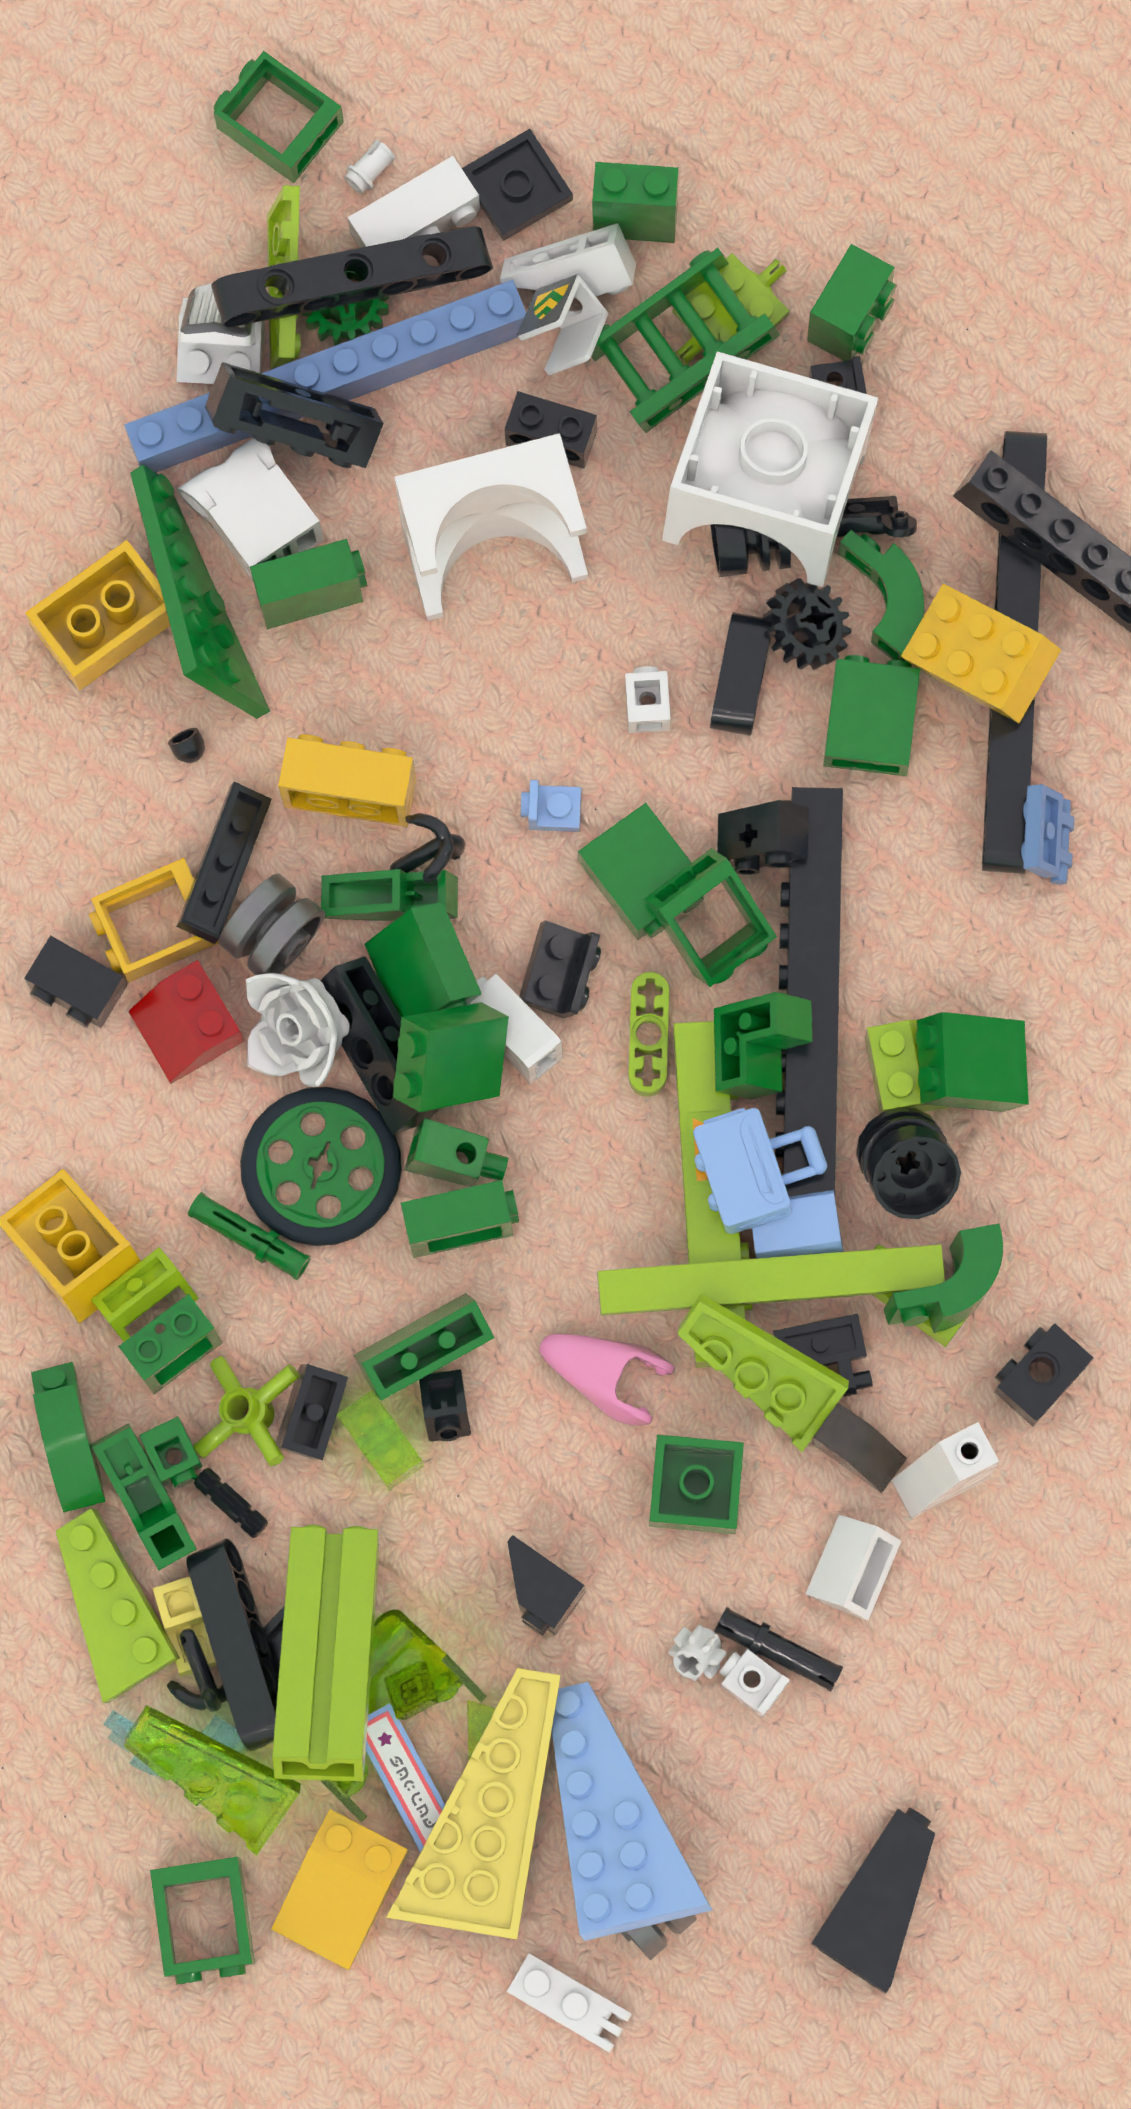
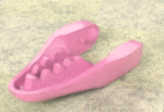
[539,1334,675,1426]

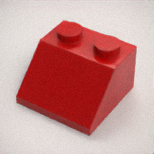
[128,960,244,1084]

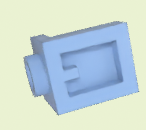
[521,780,581,832]

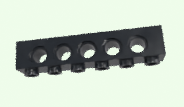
[953,450,1131,632]

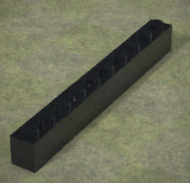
[775,787,843,1197]

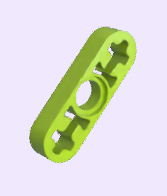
[628,972,669,1097]

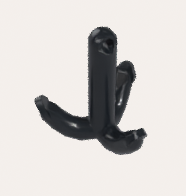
[390,813,466,882]
[167,1628,228,1712]

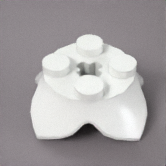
[246,973,349,1087]

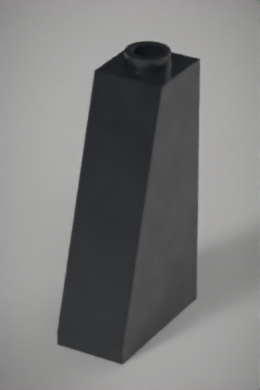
[810,1807,935,1994]

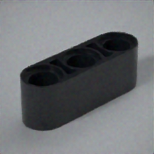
[710,612,771,736]

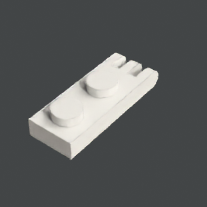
[507,1953,632,2053]

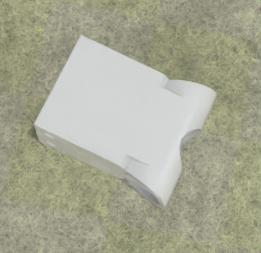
[177,438,324,583]

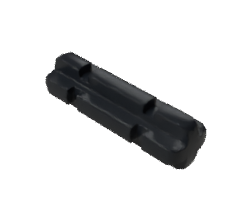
[194,1468,268,1538]

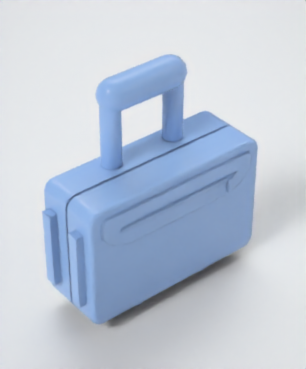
[693,1108,827,1234]

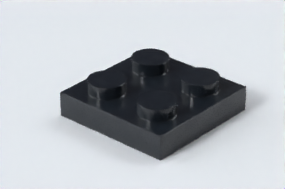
[462,129,573,241]

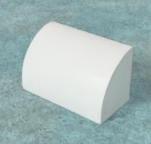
[806,1514,901,1621]

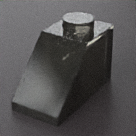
[811,1402,907,1494]

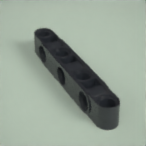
[211,226,493,327]

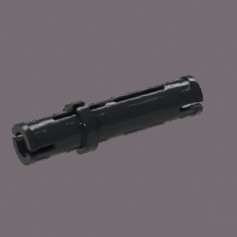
[714,1607,843,1692]

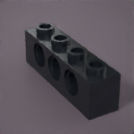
[320,956,441,1135]

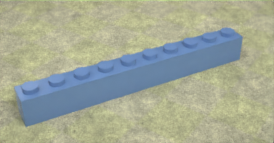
[124,280,526,472]

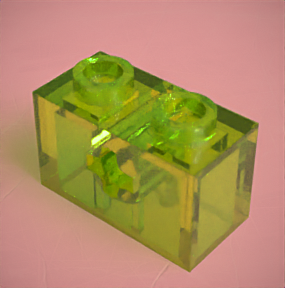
[337,1390,424,1491]

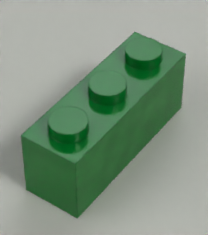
[353,1293,495,1401]

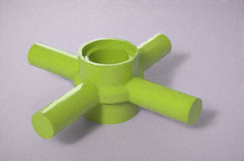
[194,1356,300,1466]

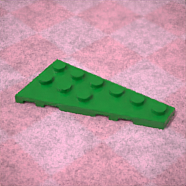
[130,465,270,719]

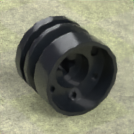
[710,524,791,577]
[856,1107,961,1219]

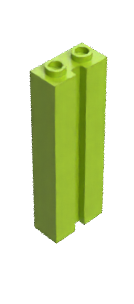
[272,1524,379,1782]

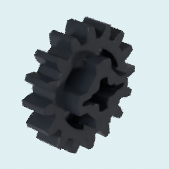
[762,578,851,670]

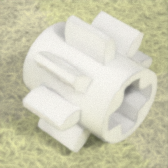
[668,1625,726,1681]

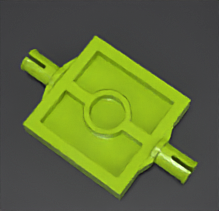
[672,253,790,365]

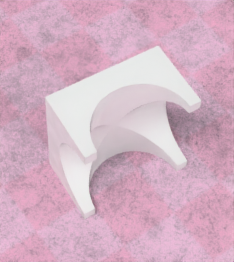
[662,351,878,587]
[394,433,588,621]

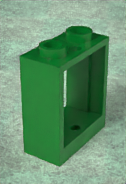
[213,51,344,183]
[644,848,777,987]
[401,1180,519,1258]
[118,1294,223,1394]
[150,1857,255,1985]

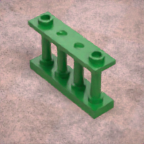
[591,248,780,433]

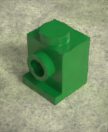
[139,1417,203,1488]

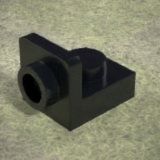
[419,1369,471,1442]

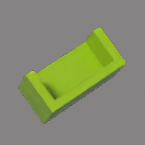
[91,1247,199,1342]

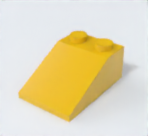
[0,1169,141,1324]
[271,1809,410,1970]

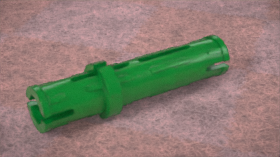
[188,1192,311,1280]

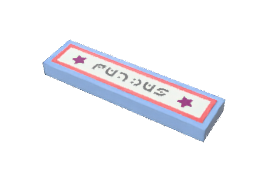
[366,1703,445,1853]

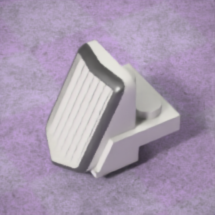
[176,283,265,384]

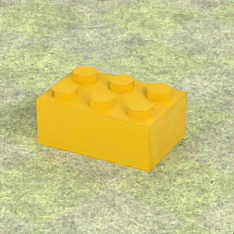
[25,540,170,691]
[901,583,1061,723]
[278,734,417,827]

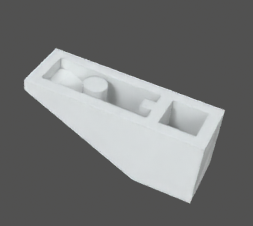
[500,223,637,296]

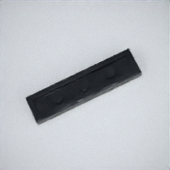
[176,781,272,944]

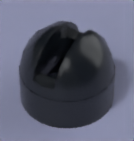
[168,728,205,763]

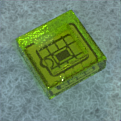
[384,1661,439,1720]

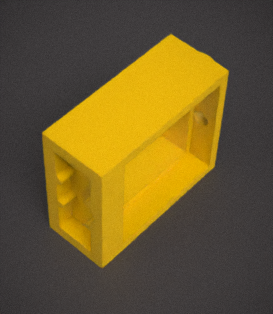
[88,858,220,983]

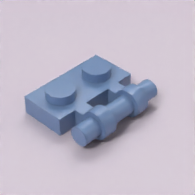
[1021,784,1074,885]

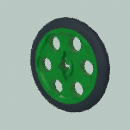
[240,1087,402,1246]

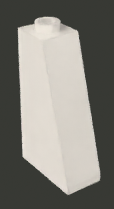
[891,1422,999,1519]

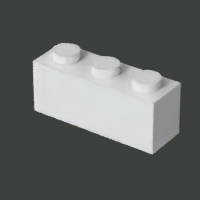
[348,156,480,248]

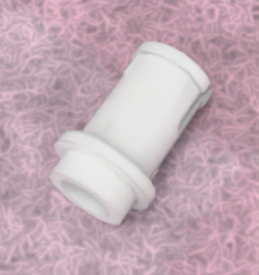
[344,140,395,194]

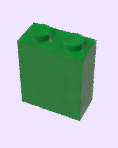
[592,162,679,243]
[250,539,368,630]
[823,655,920,776]
[578,803,704,940]
[364,902,482,1018]
[393,1002,509,1112]
[916,1012,1029,1112]

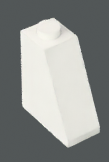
[468,974,563,1085]

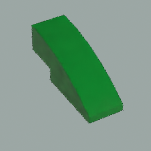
[321,869,458,921]

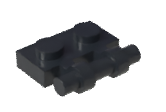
[773,1314,873,1397]

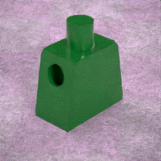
[404,1118,508,1186]

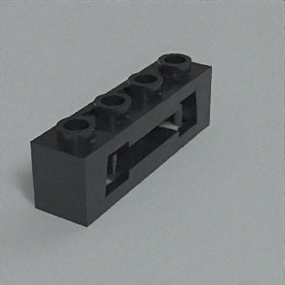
[205,362,384,468]

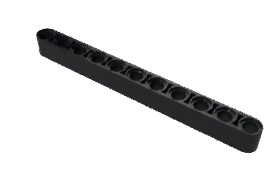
[982,431,1047,874]

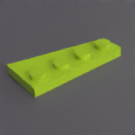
[56,1508,180,1703]

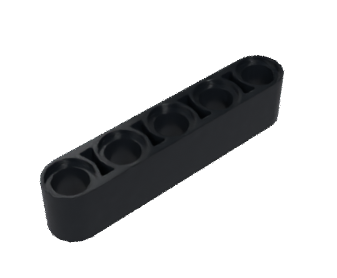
[186,1539,279,1751]

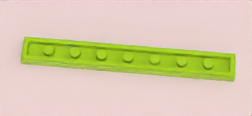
[597,1244,945,1316]

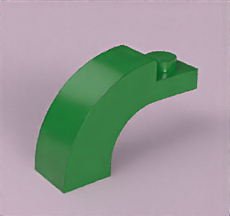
[839,530,924,662]
[883,1223,1003,1333]
[31,1362,106,1513]
[91,1423,197,1571]

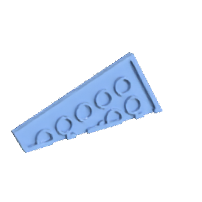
[552,1682,713,1941]

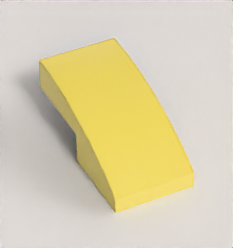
[153,1576,217,1677]

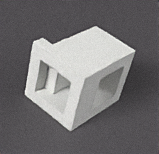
[625,666,671,733]
[719,1649,790,1718]

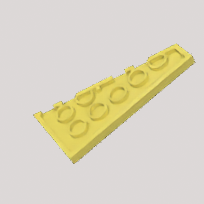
[386,1668,561,1940]

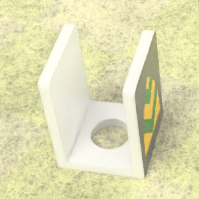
[517,274,609,375]

